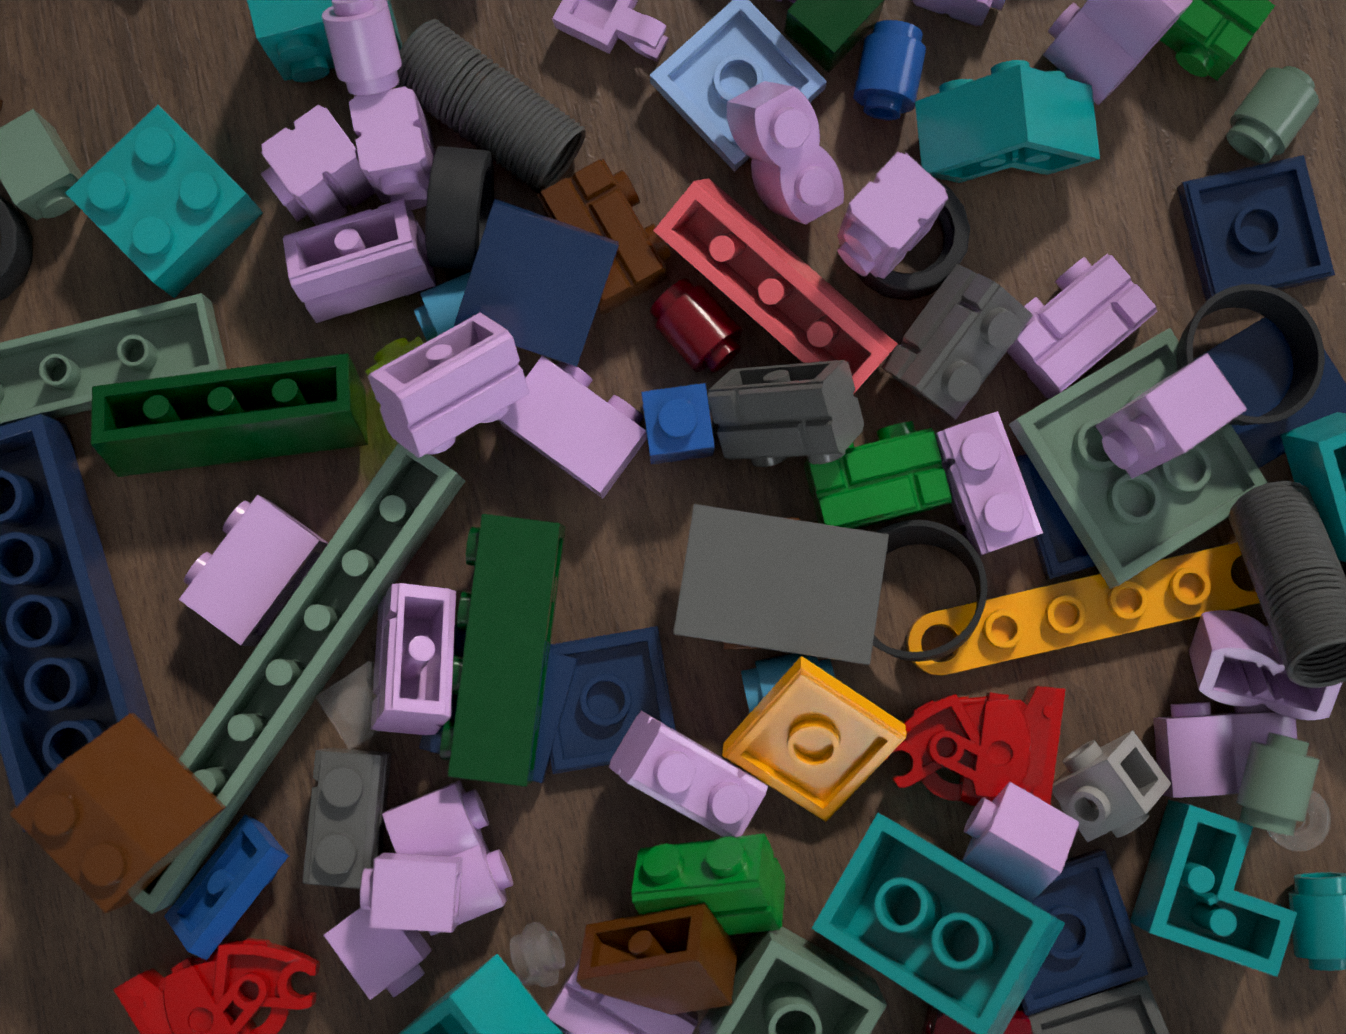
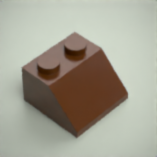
[10,713,226,914]

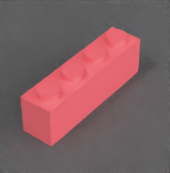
[653,178,897,394]

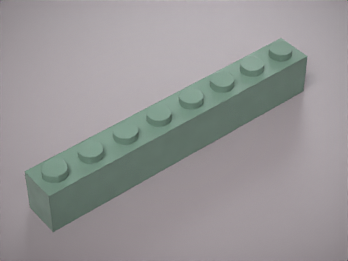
[133,443,465,914]

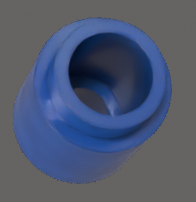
[853,20,926,120]

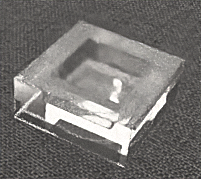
[315,661,381,750]

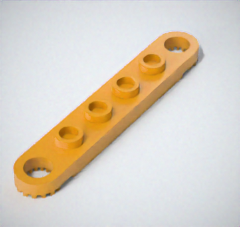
[906,542,1260,675]

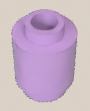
[322,0,402,96]

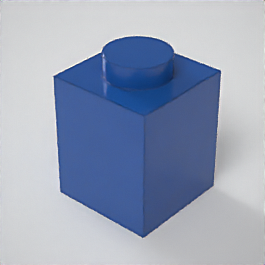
[641,383,714,465]

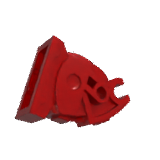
[885,686,1066,806]
[113,938,320,1034]

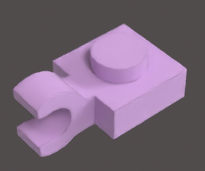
[552,0,669,61]

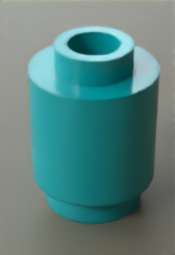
[1288,872,1346,971]

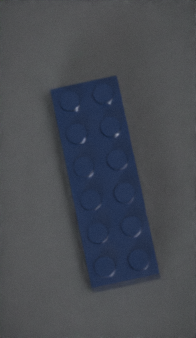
[0,414,159,832]

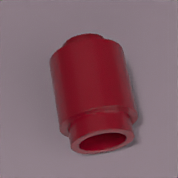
[650,278,742,373]

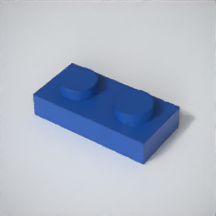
[164,814,289,960]

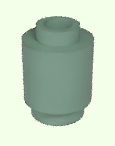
[1226,66,1319,163]
[1236,732,1320,836]

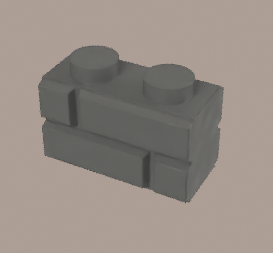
[881,264,1033,420]
[707,360,864,467]
[302,747,392,889]

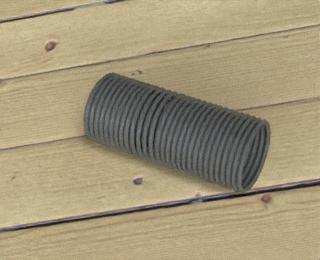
[394,19,586,193]
[1228,480,1346,688]

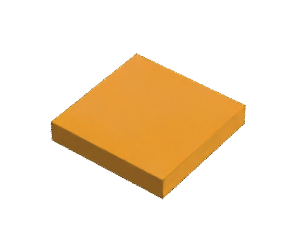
[722,656,906,822]

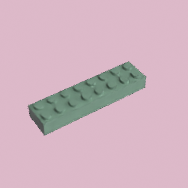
[0,293,227,426]

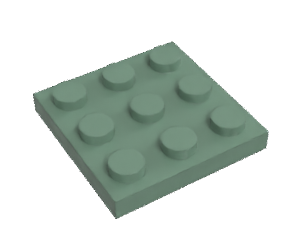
[1008,328,1267,588]

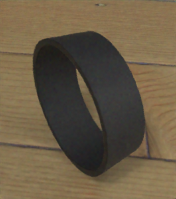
[1176,284,1325,426]
[873,520,987,662]

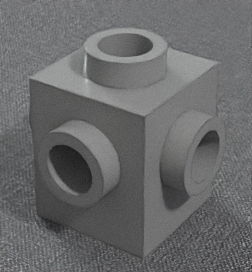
[1052,730,1171,842]

